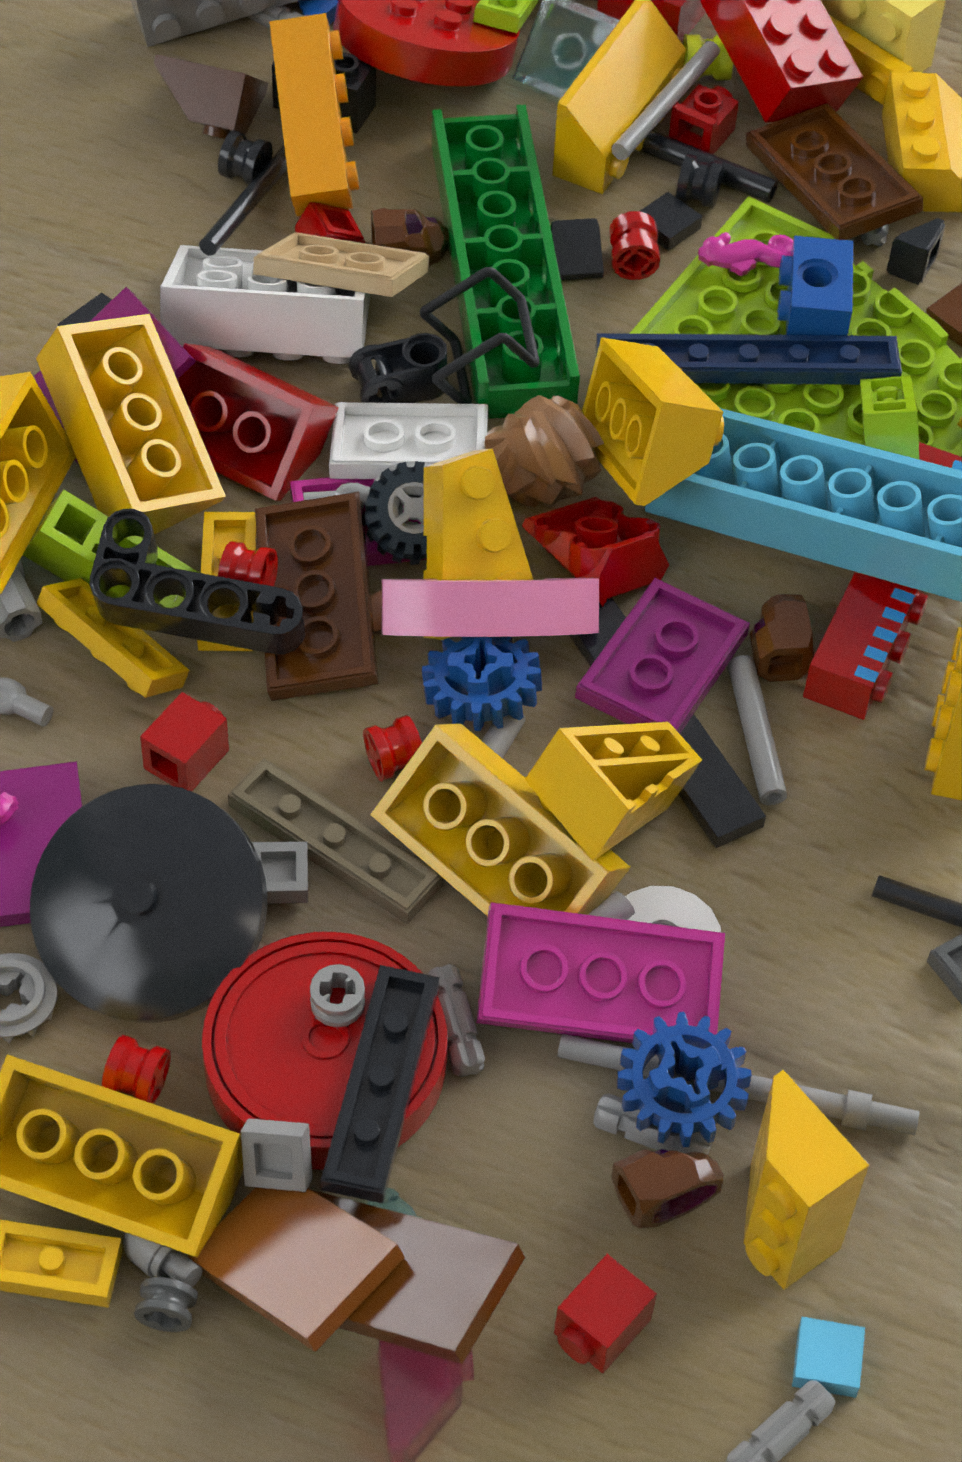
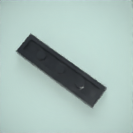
[321,965,440,1204]

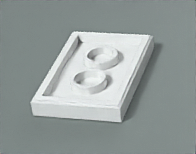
[329,402,488,479]

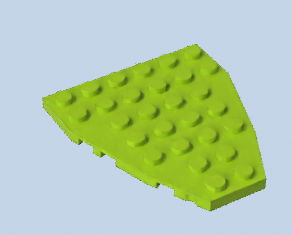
[629,196,962,457]

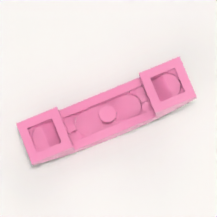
[382,578,599,637]

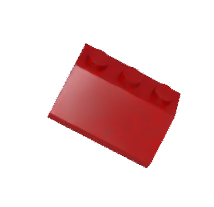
[177,343,339,501]

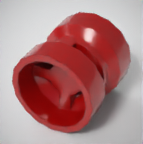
[609,211,660,280]

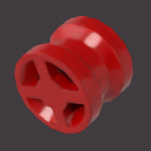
[218,541,278,587]
[363,715,422,782]
[101,1035,171,1104]

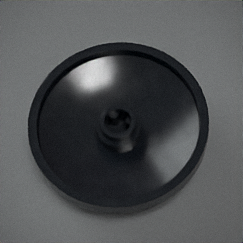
[30,784,267,1023]

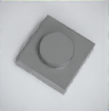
[252,841,308,904]
[241,1118,313,1192]

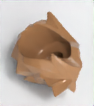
[485,395,604,507]

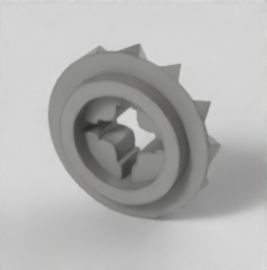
[0,953,58,1043]

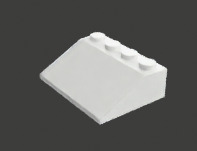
[160,245,370,364]

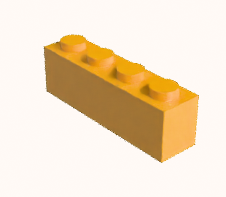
[269,13,360,217]

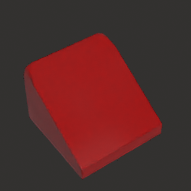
[295,202,366,243]

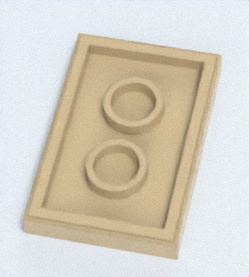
[253,232,429,297]

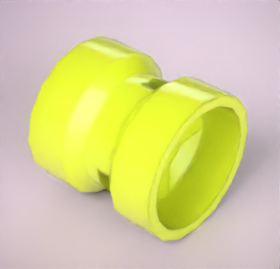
[683,34,733,80]

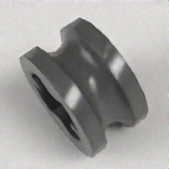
[134,1277,198,1332]

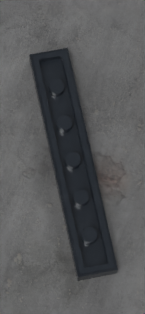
[569,597,766,848]

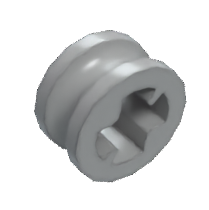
[310,964,365,1027]

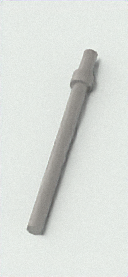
[557,1034,920,1135]

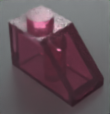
[377,1339,474,1462]

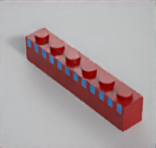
[803,442,962,720]

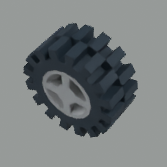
[364,461,427,565]

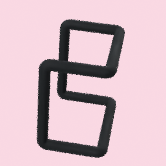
[420,267,540,404]

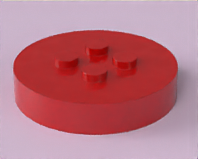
[333,0,520,87]
[202,932,448,1170]

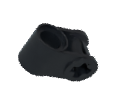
[348,333,448,403]

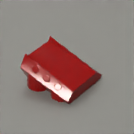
[522,497,669,607]

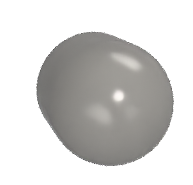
[123,1233,202,1287]

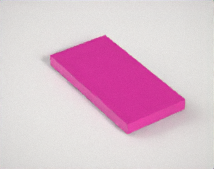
[476,902,725,1043]

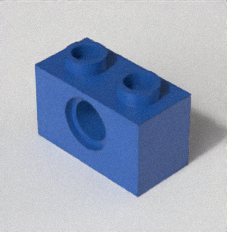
[777,236,853,336]

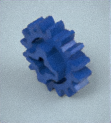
[422,637,542,731]
[617,1012,752,1147]

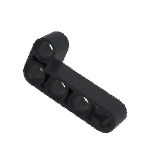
[90,509,305,654]

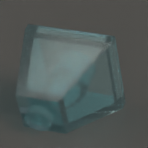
[512,0,620,98]

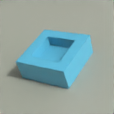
[792,1317,865,1398]

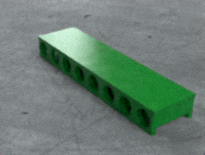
[431,104,580,419]

